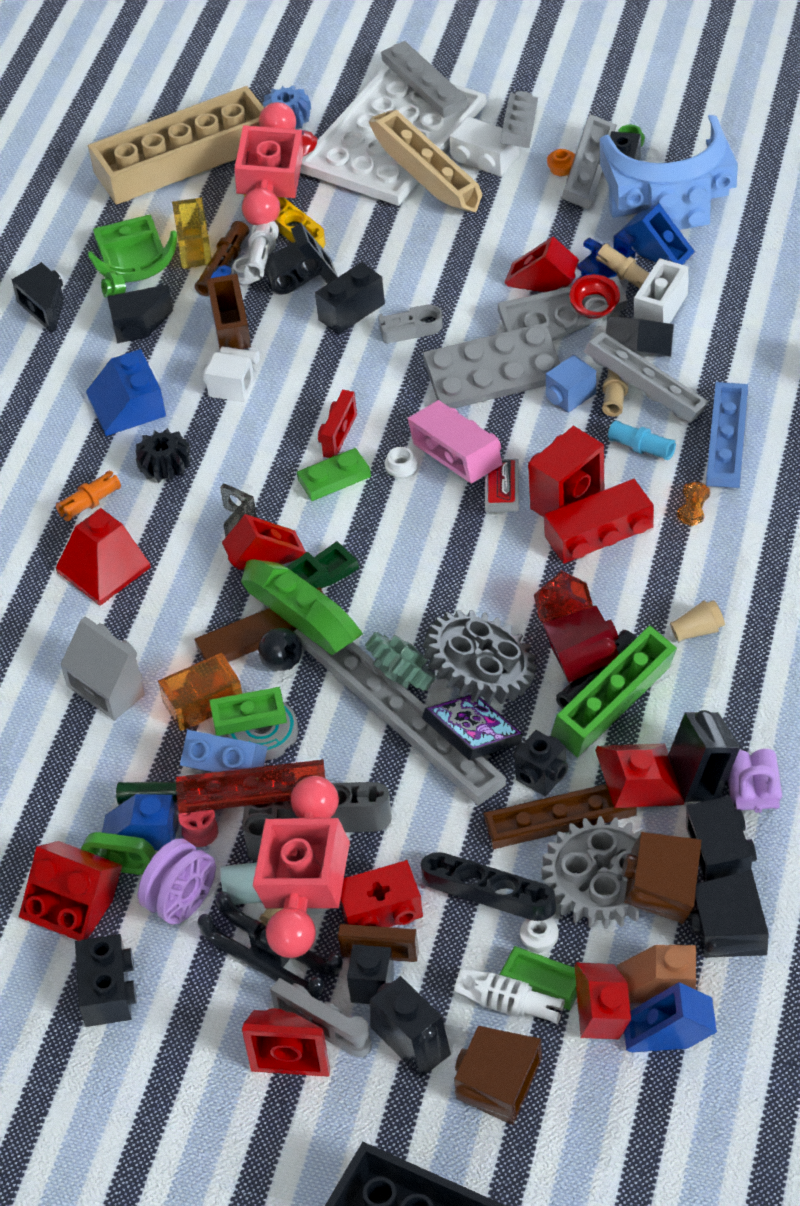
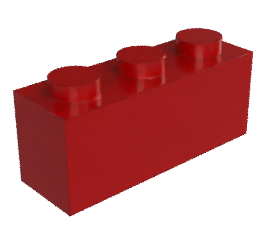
[544,478,654,564]

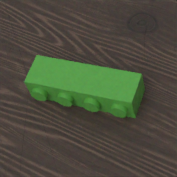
[551,626,677,758]

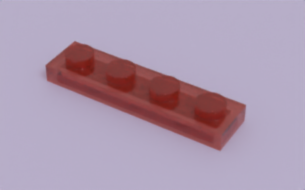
[176,759,326,814]

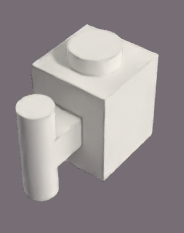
[202,346,260,402]

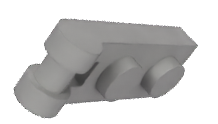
[270,978,372,1057]

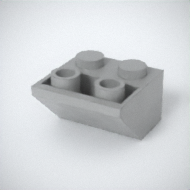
[61,616,145,721]

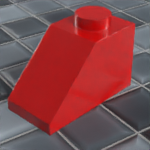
[504,236,579,292]
[222,514,306,570]
[574,962,631,1040]

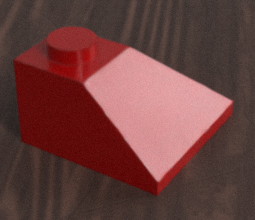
[56,508,151,606]
[595,743,685,808]
[242,1008,330,1077]

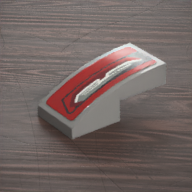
[485,459,519,512]

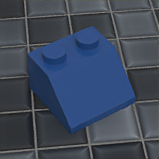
[86,349,166,436]

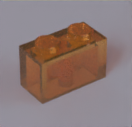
[158,653,242,731]

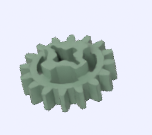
[365,632,436,691]

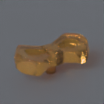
[676,482,711,526]

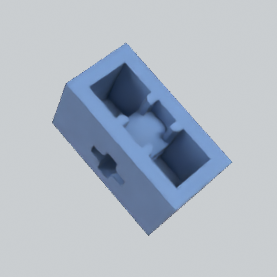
[180,730,268,782]

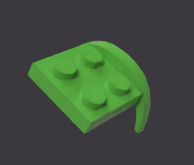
[88,214,177,283]

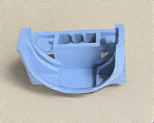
[600,115,738,230]

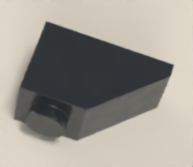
[11,262,64,332]
[107,284,173,344]
[606,316,674,357]

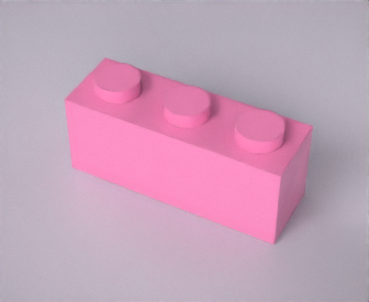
[407,400,503,484]

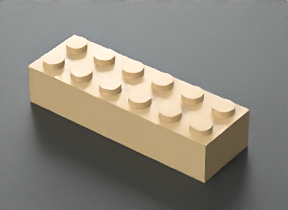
[88,86,264,205]

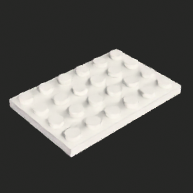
[300,65,487,206]

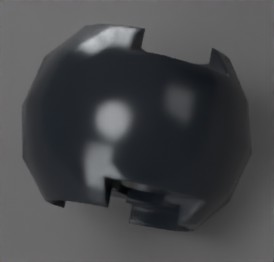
[258,628,302,671]

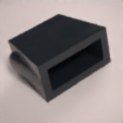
[668,710,740,802]
[688,870,769,958]
[370,976,451,1078]

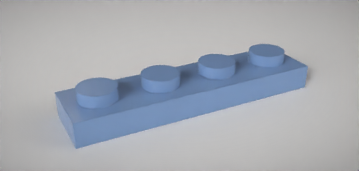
[706,382,748,488]

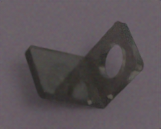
[220,483,257,537]

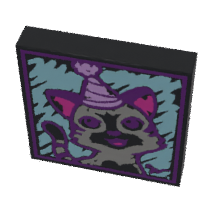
[422,694,523,760]

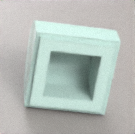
[221,862,262,905]

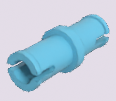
[608,420,676,460]

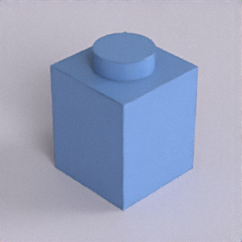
[546,355,596,413]

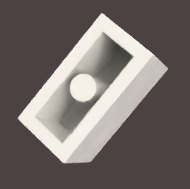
[449,116,519,177]
[634,258,689,324]

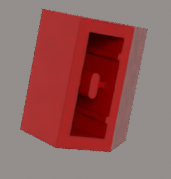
[19,841,122,941]

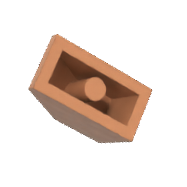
[617,945,696,1003]

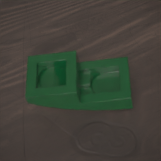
[286,541,359,589]

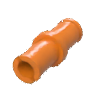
[56,470,121,521]

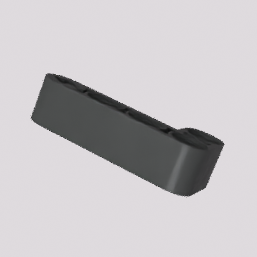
[242,782,392,862]

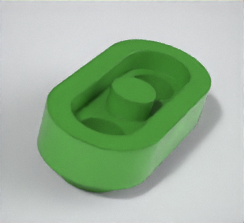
[81,832,156,875]

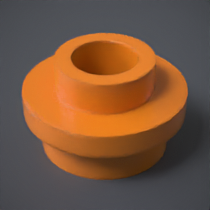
[547,149,575,176]

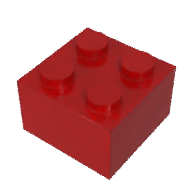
[528,425,605,517]

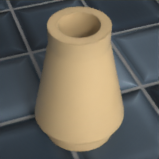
[670,600,725,642]

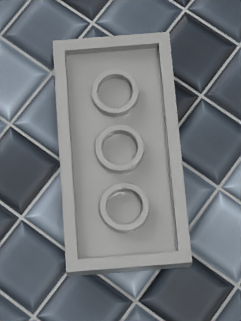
[423,323,560,408]

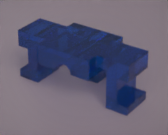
[577,230,636,279]

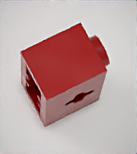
[339,860,423,927]

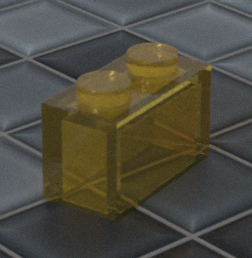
[172,198,211,268]

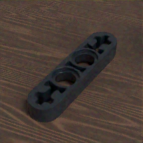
[421,852,556,921]

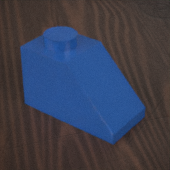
[620,203,695,265]
[102,794,178,851]
[624,982,717,1053]

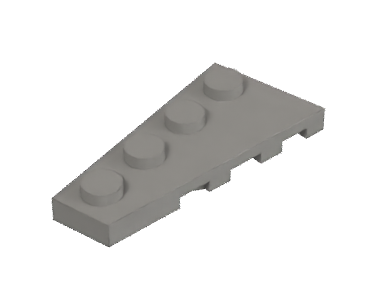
[498,276,627,342]

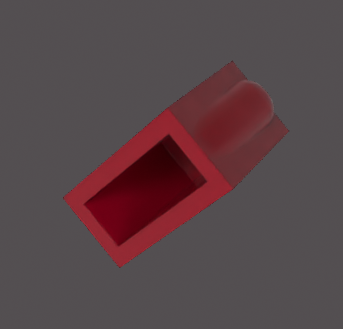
[542,605,619,683]

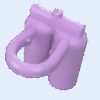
[728,749,782,813]

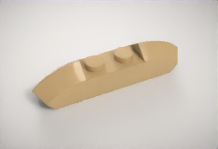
[369,110,482,212]

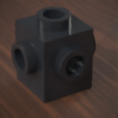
[513,730,568,797]

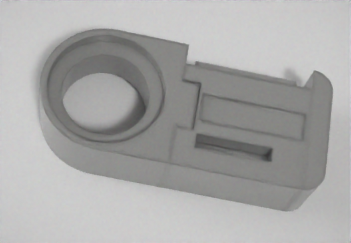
[378,304,443,344]

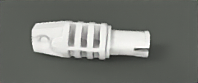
[454,969,565,1024]

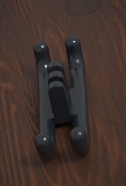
[197,892,343,998]

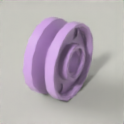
[137,838,216,925]

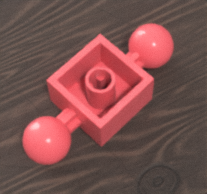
[234,102,303,225]
[253,776,350,958]

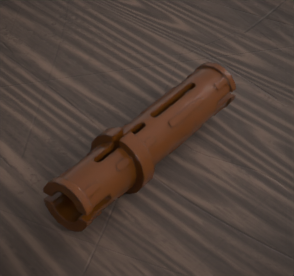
[194,221,250,297]

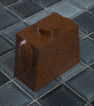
[206,274,251,350]
[622,832,702,924]
[454,1026,542,1126]

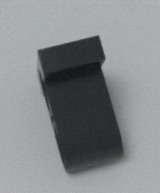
[265,223,338,295]

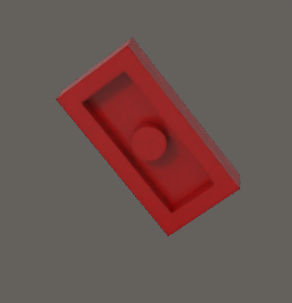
[318,389,357,458]

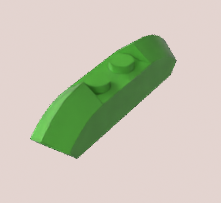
[241,559,363,655]

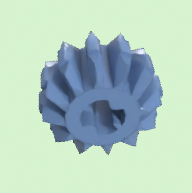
[263,85,311,128]

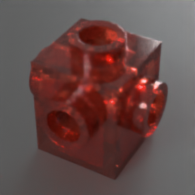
[534,571,593,623]

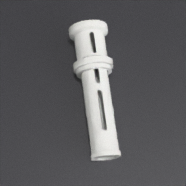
[244,221,279,281]

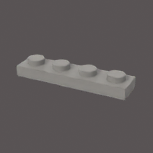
[381,41,468,118]
[500,91,538,148]
[561,114,617,210]
[584,331,709,423]

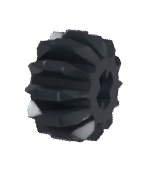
[135,428,191,483]

